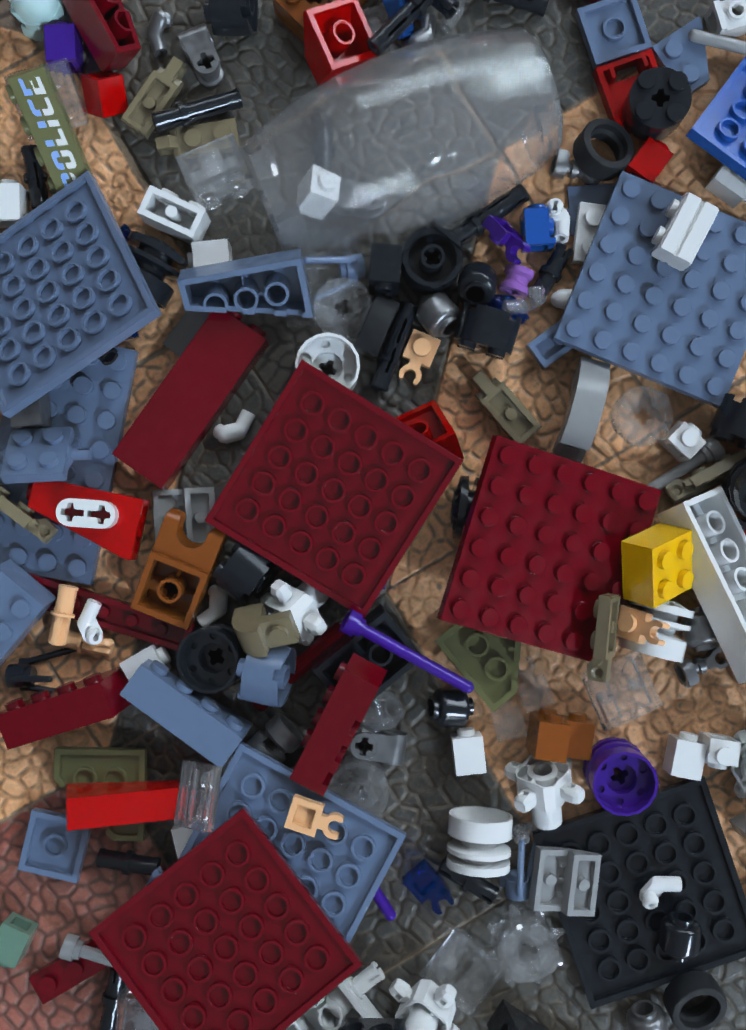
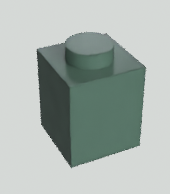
[0,912,40,969]

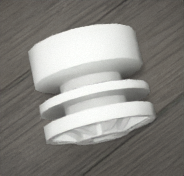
[295,332,360,390]
[618,600,695,663]
[446,806,513,878]

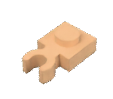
[399,329,441,386]
[617,605,670,646]
[284,794,345,840]

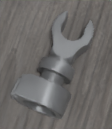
[550,149,600,185]
[674,648,729,688]

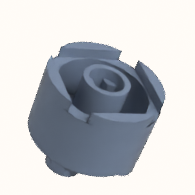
[236,645,297,708]

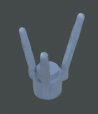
[303,253,366,300]
[499,839,535,901]

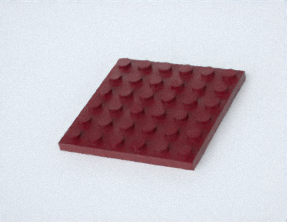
[204,360,464,618]
[437,435,662,661]
[88,806,362,1030]

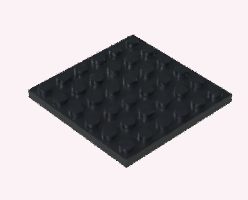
[531,776,746,1009]

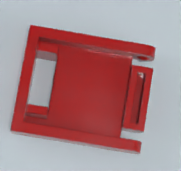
[592,48,659,134]

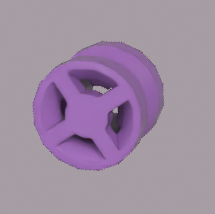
[499,264,534,298]

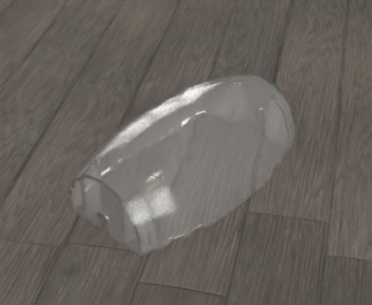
[239,30,563,259]

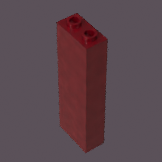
[112,311,269,490]

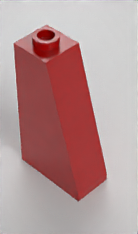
[26,481,150,560]
[66,780,189,831]

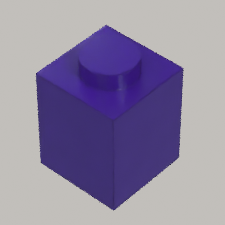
[44,21,84,74]

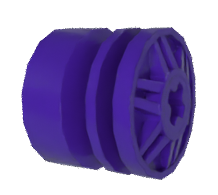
[582,737,659,816]

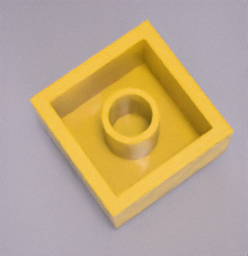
[621,523,694,608]

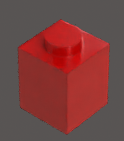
[624,136,674,183]

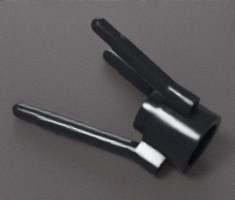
[5,648,77,692]

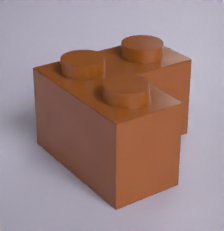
[525,707,595,763]

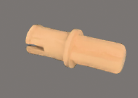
[48,584,79,646]
[53,630,115,656]

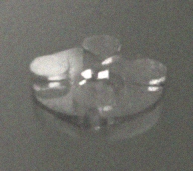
[312,277,373,339]
[611,386,673,447]

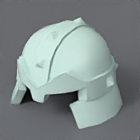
[9,0,71,41]

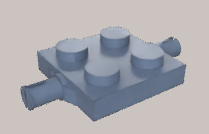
[0,426,93,484]

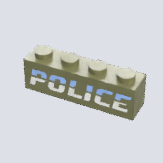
[5,63,93,195]

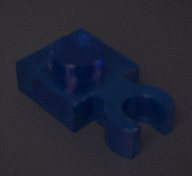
[402,859,454,915]

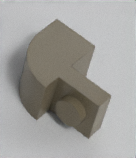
[231,602,300,657]

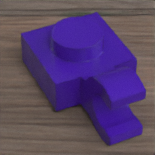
[482,214,531,265]

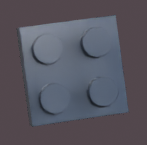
[575,0,652,70]
[17,807,92,884]

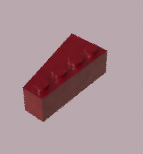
[62,0,141,73]
[289,653,387,796]
[0,667,131,750]

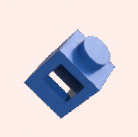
[520,204,556,253]

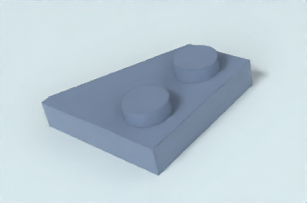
[652,16,710,94]

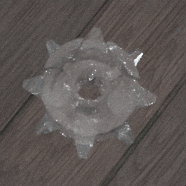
[485,904,565,985]

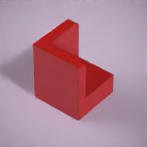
[80,71,128,118]

